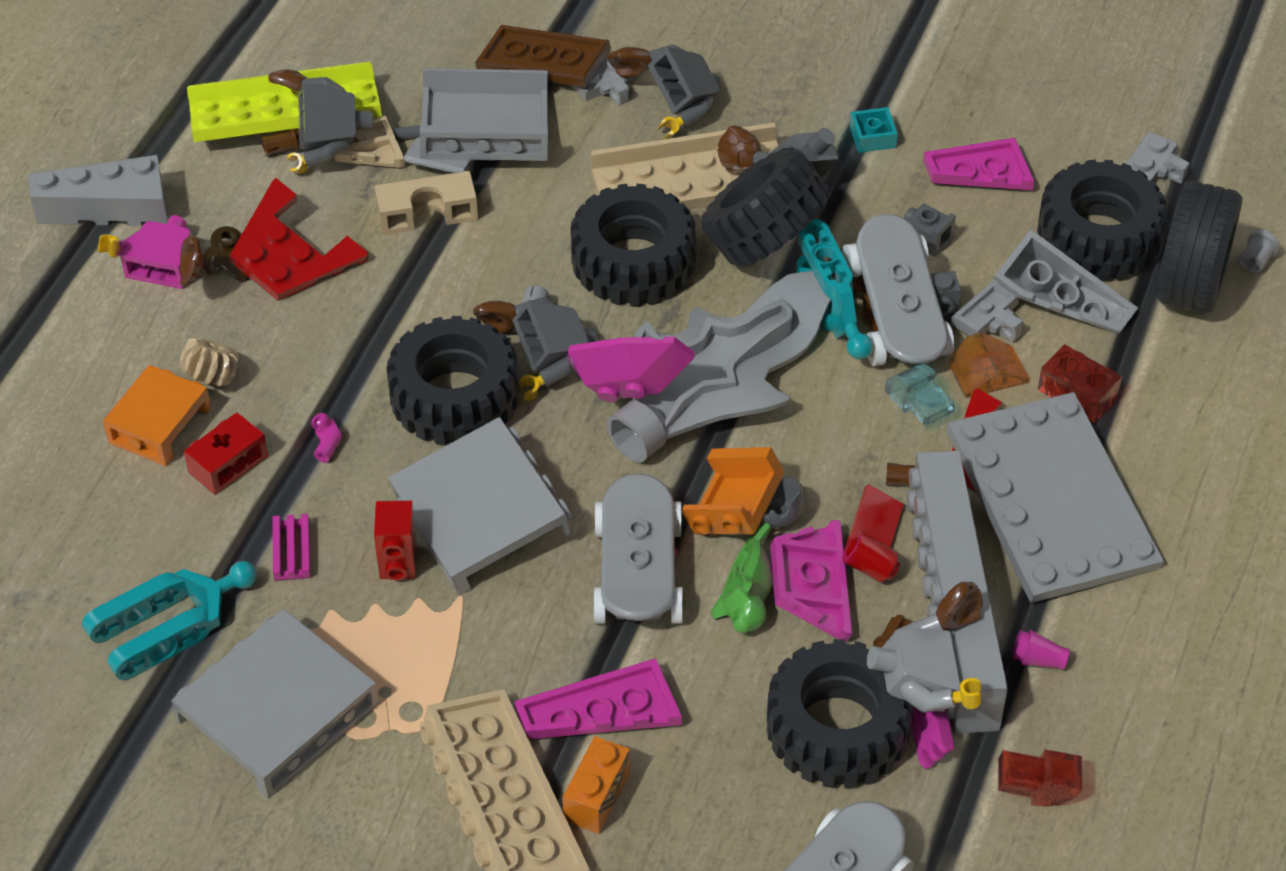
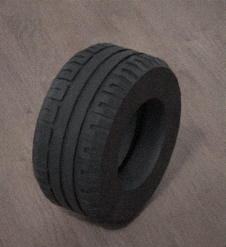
[1156,181,1243,314]

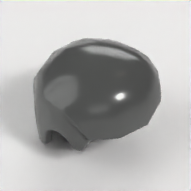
[760,476,804,529]

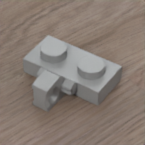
[571,59,637,106]
[1125,132,1189,184]
[951,280,1023,342]

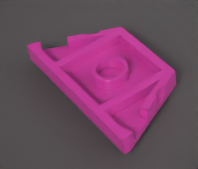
[770,520,852,642]

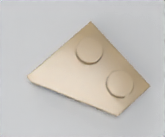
[334,115,405,168]

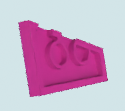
[923,138,1034,190]

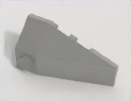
[993,229,1138,334]

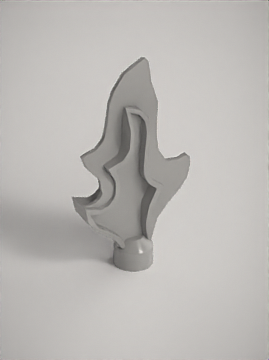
[607,271,838,463]

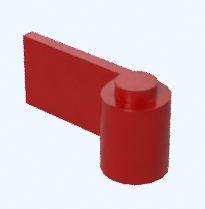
[842,484,904,583]

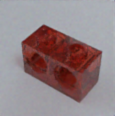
[1038,344,1122,423]

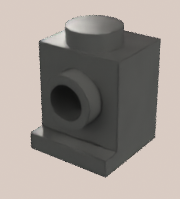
[904,203,956,256]
[931,271,961,323]

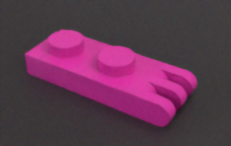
[911,706,954,769]

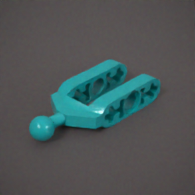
[796,219,873,360]
[82,561,257,680]

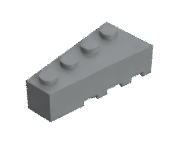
[28,155,168,226]

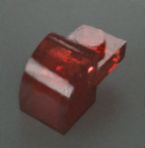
[998,749,1083,807]

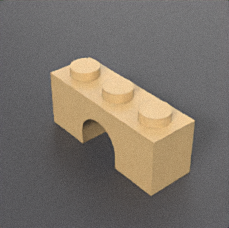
[374,171,478,235]

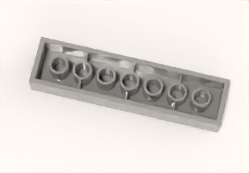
[906,450,1007,734]

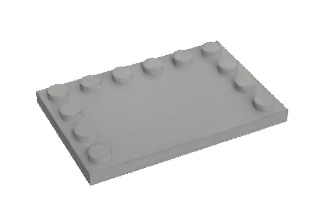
[946,392,1164,603]

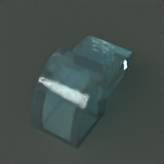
[885,364,955,427]

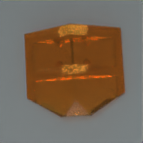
[949,333,1029,398]

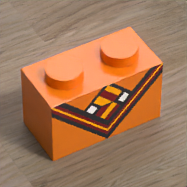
[563,736,630,834]

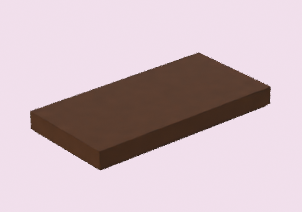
[475,25,611,87]

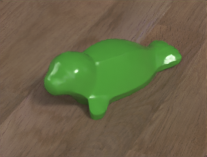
[710,523,773,634]

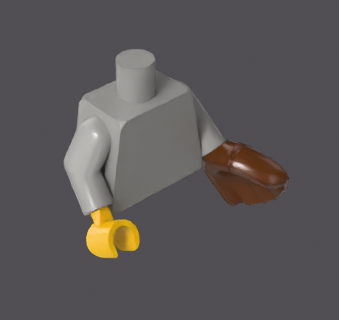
[867,581,983,712]

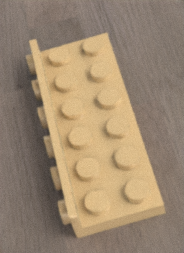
[590,123,779,209]
[420,689,590,871]

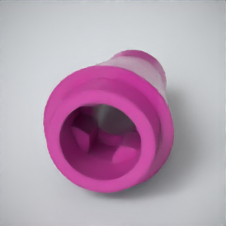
[1012,630,1070,670]

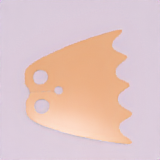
[310,596,463,740]

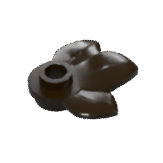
[203,226,248,282]

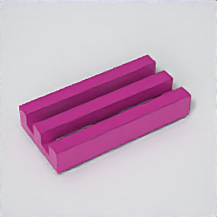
[273,514,310,581]

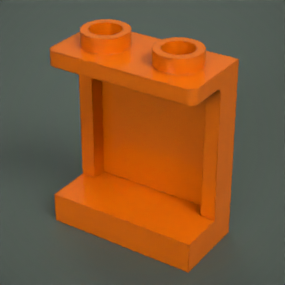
[103,364,211,466]
[681,447,785,535]

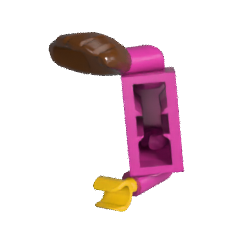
[97,215,204,289]

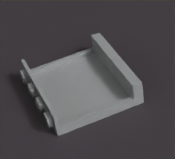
[420,68,548,161]
[388,417,571,596]
[171,609,379,799]

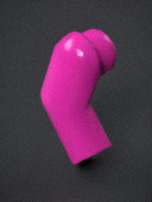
[311,413,342,463]

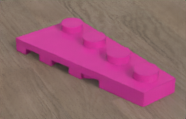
[514,658,682,739]

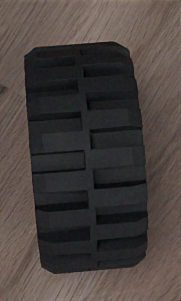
[701,147,829,267]
[1037,159,1167,281]
[570,183,696,306]
[386,316,520,446]
[766,639,913,788]

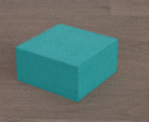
[849,107,898,153]

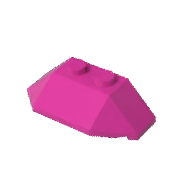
[567,337,695,402]

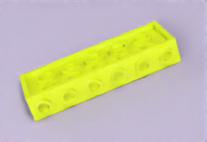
[187,62,382,142]

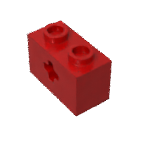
[183,412,268,495]
[374,500,417,581]

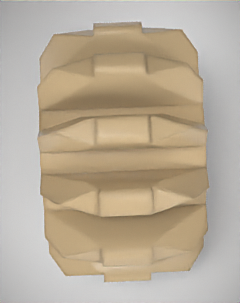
[179,337,239,386]

